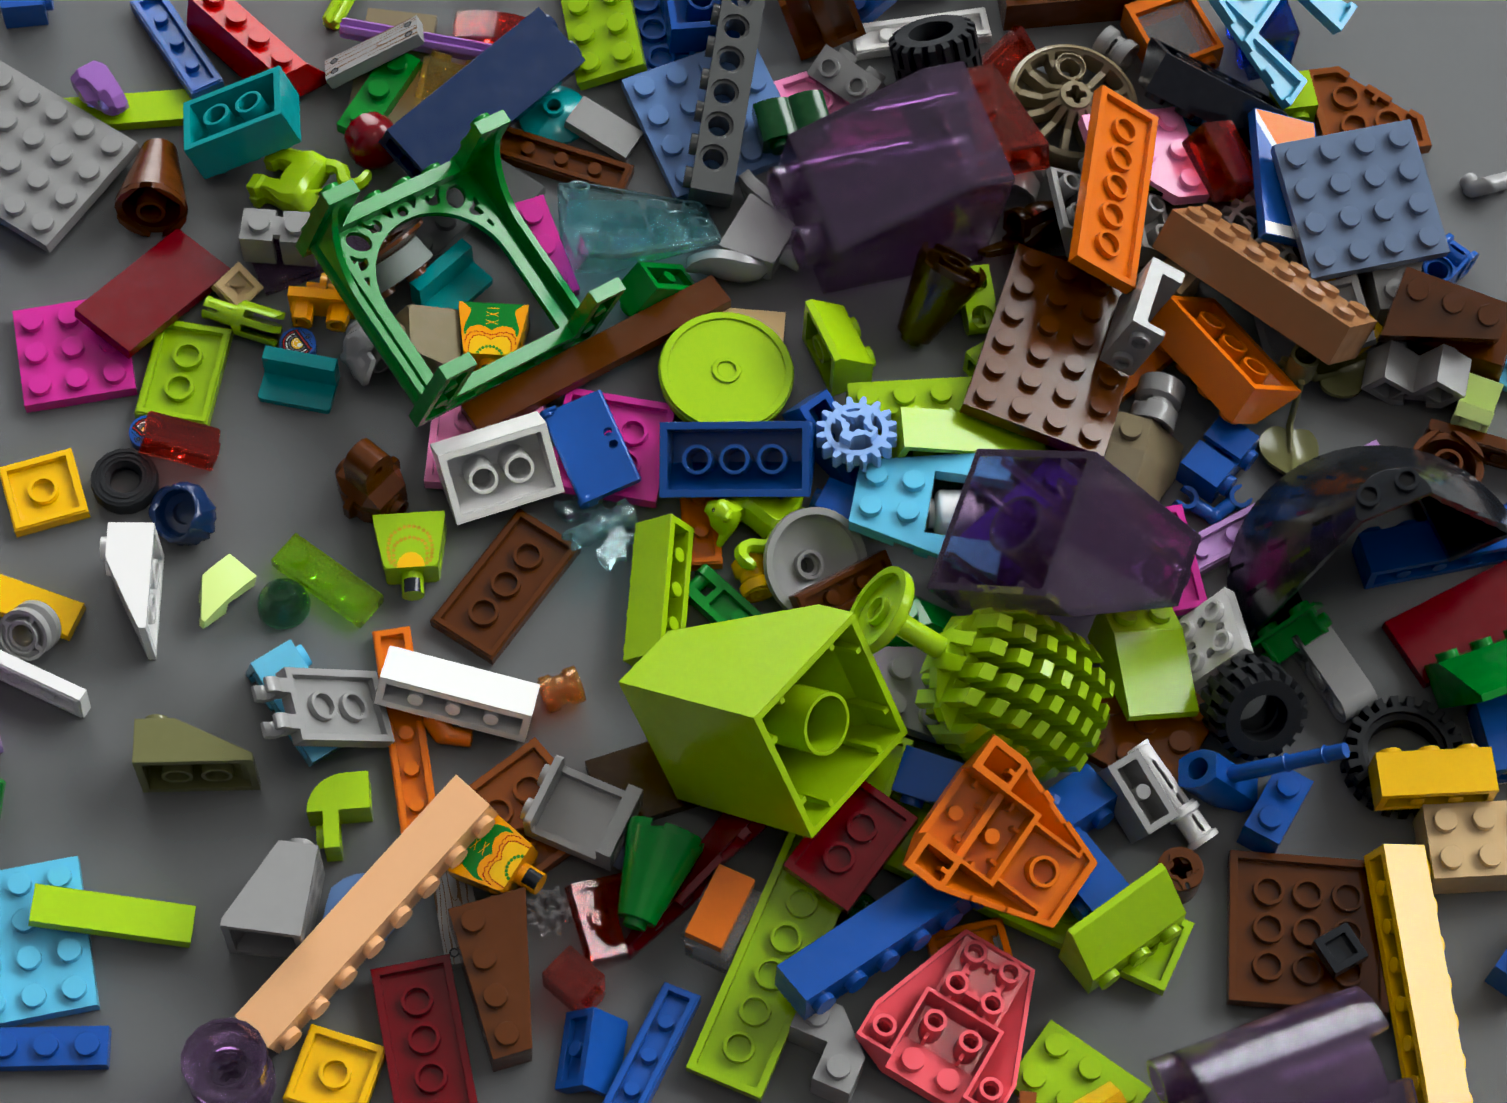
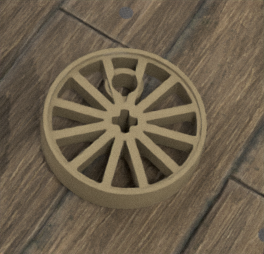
[1004,44,1138,170]

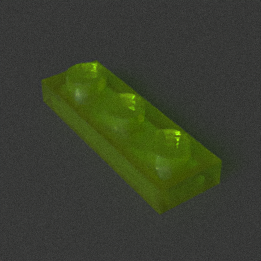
[271,533,384,628]

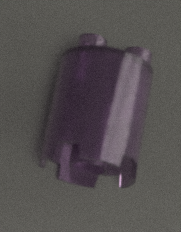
[1146,986,1418,1103]

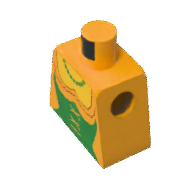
[459,301,530,371]
[447,815,547,895]

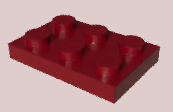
[783,781,918,915]

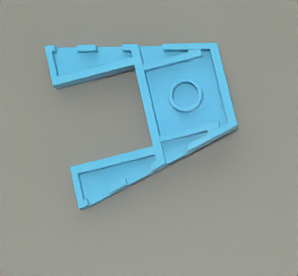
[1208,0,1358,109]
[848,450,1015,583]

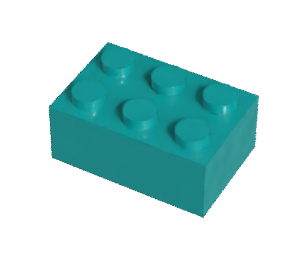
[183,65,301,179]

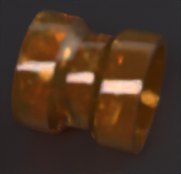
[536,665,586,714]

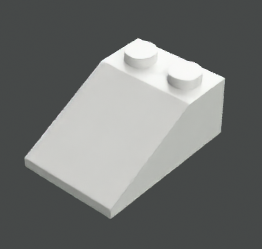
[99,522,164,660]

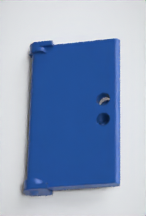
[539,390,642,509]

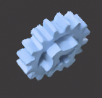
[816,396,897,472]

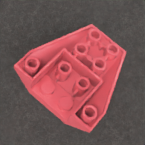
[855,929,1035,1103]

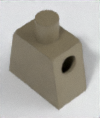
[394,304,461,375]

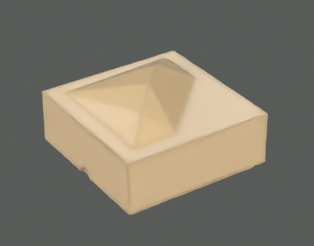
[211,261,264,305]

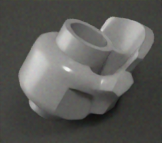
[340,320,388,387]

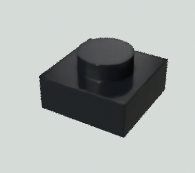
[1311,922,1369,979]

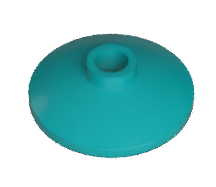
[519,85,582,144]

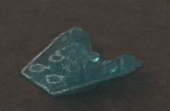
[557,180,721,273]

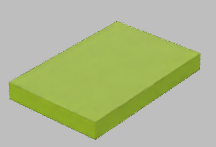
[134,321,234,431]

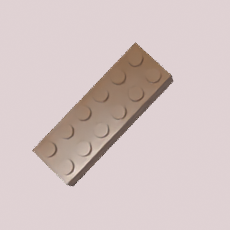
[1152,204,1378,365]

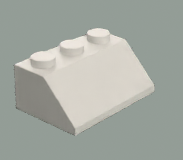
[430,411,565,525]

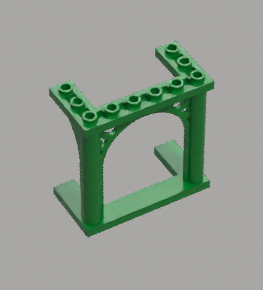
[295,110,626,428]

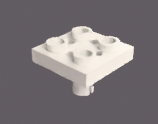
[1179,587,1254,693]

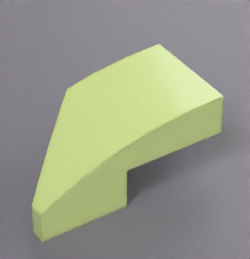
[199,554,257,629]

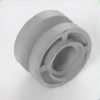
[0,600,62,661]

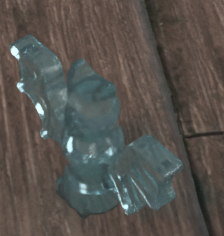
[554,495,638,572]

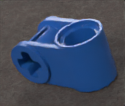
[1421,233,1479,284]

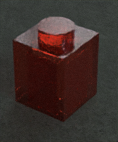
[542,945,606,1011]

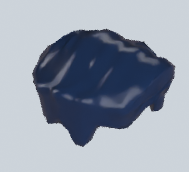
[148,481,217,546]

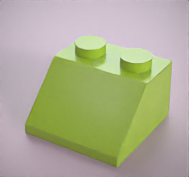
[802,299,876,397]

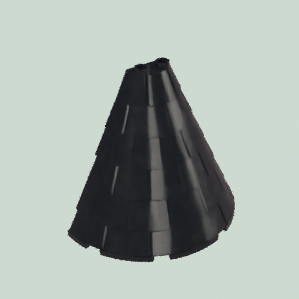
[1227,445,1507,644]

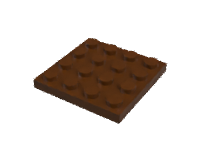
[1226,850,1389,1017]

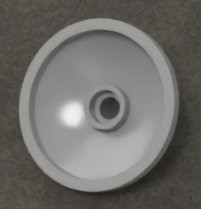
[763,507,867,610]

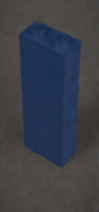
[379,7,586,179]

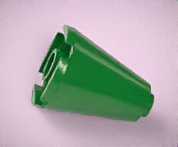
[617,816,705,932]

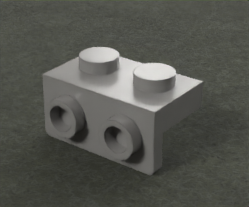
[807,44,891,111]

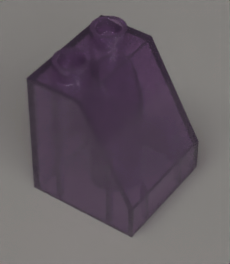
[767,61,1015,294]
[927,449,1202,617]

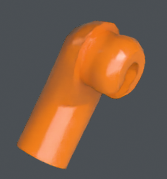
[422,716,473,748]

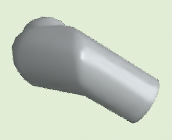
[1459,171,1507,198]

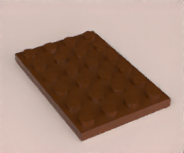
[960,243,1129,465]

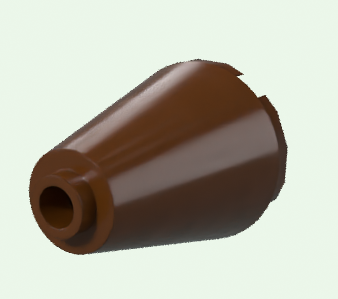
[115,138,188,237]

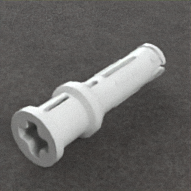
[1127,738,1219,851]

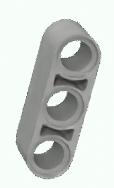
[1292,626,1378,723]

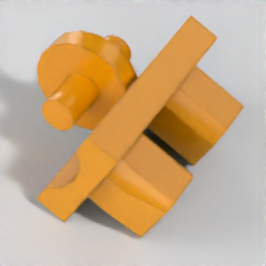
[287,272,355,332]

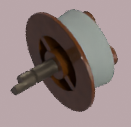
[353,218,433,299]

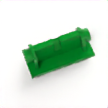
[1251,600,1333,665]

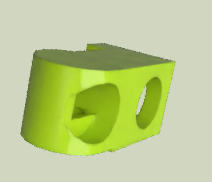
[961,264,996,336]

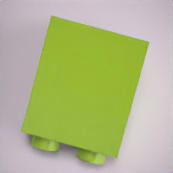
[618,604,908,839]

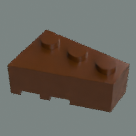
[1377,267,1507,345]

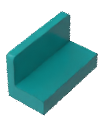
[409,238,493,310]
[258,345,341,414]

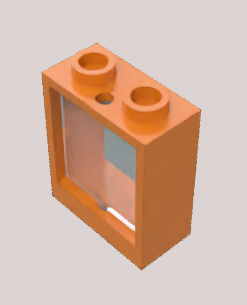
[1120,0,1224,69]

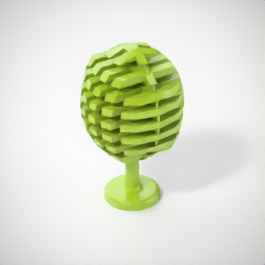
[850,566,1115,782]

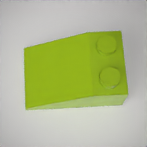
[1087,601,1199,721]

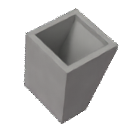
[220,838,325,960]

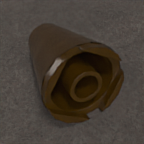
[897,241,987,347]

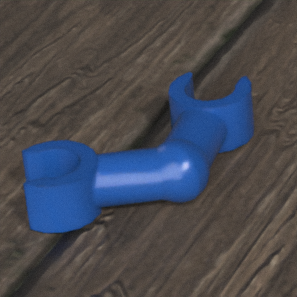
[1172,484,1253,525]

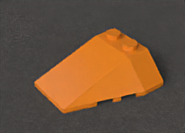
[902,734,1098,928]

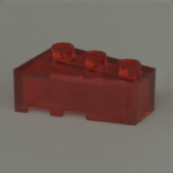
[958,63,1050,181]

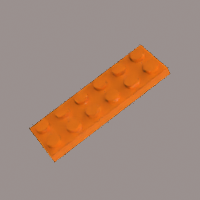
[1068,84,1159,294]

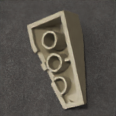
[1079,411,1183,567]

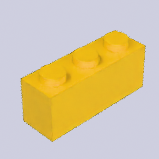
[1368,743,1499,811]

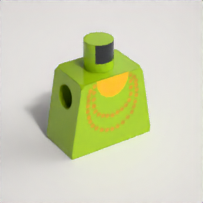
[372,510,447,601]

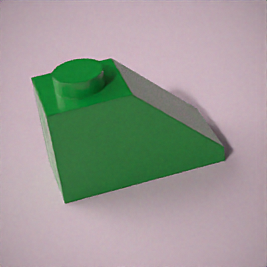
[619,261,695,317]

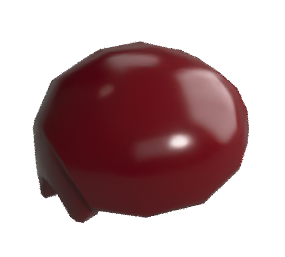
[344,112,395,170]

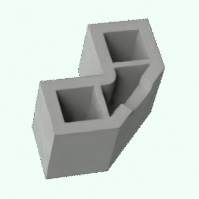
[1361,340,1472,408]
[788,1003,865,1103]

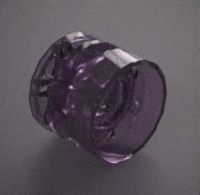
[181,1017,277,1103]

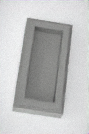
[564,96,644,163]

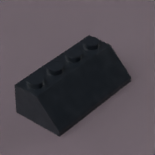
[1138,37,1288,150]

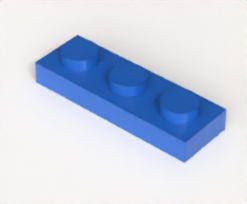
[0,1025,112,1072]

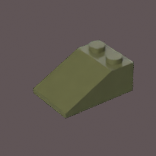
[132,714,261,793]

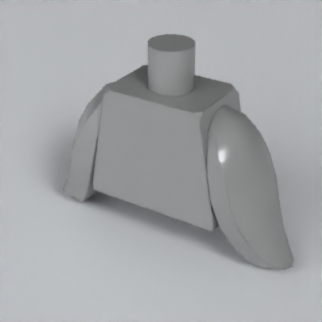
[685,169,808,283]

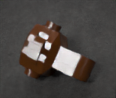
[335,438,409,523]

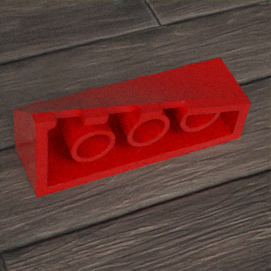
[187,0,327,97]

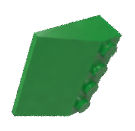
[1424,629,1507,709]

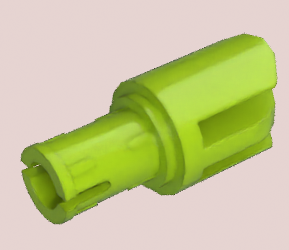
[201,295,286,347]

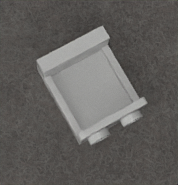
[1099,257,1185,376]
[520,755,643,872]

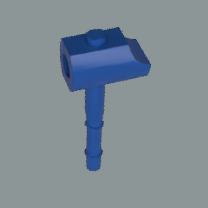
[1178,742,1350,813]

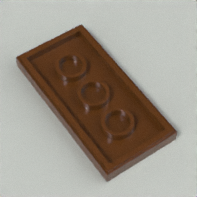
[430,508,581,665]

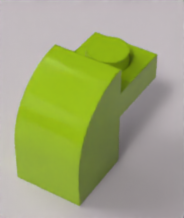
[306,771,373,862]

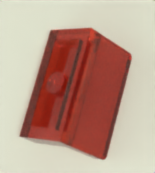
[138,411,221,471]

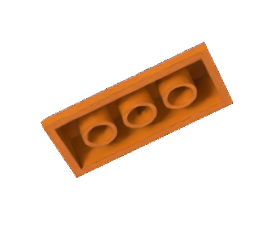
[1150,295,1302,425]

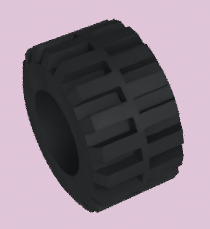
[888,15,983,92]
[1199,654,1308,761]

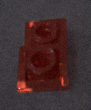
[453,10,525,43]

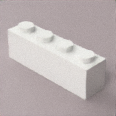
[374,645,540,743]

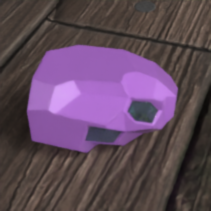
[70,60,129,116]

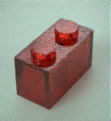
[1182,120,1254,203]

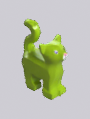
[246,148,372,212]
[704,497,804,570]

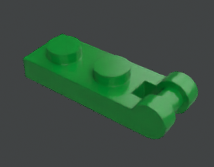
[688,564,762,623]

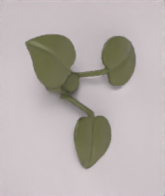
[1258,345,1368,475]

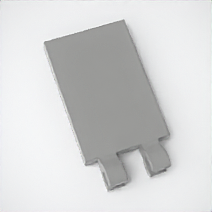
[251,667,395,748]

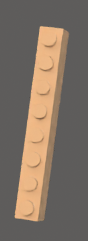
[235,775,498,1054]

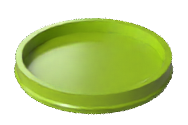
[658,312,794,422]

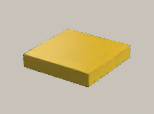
[0,448,91,538]
[282,1024,386,1103]

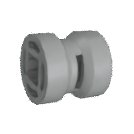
[1092,25,1140,72]

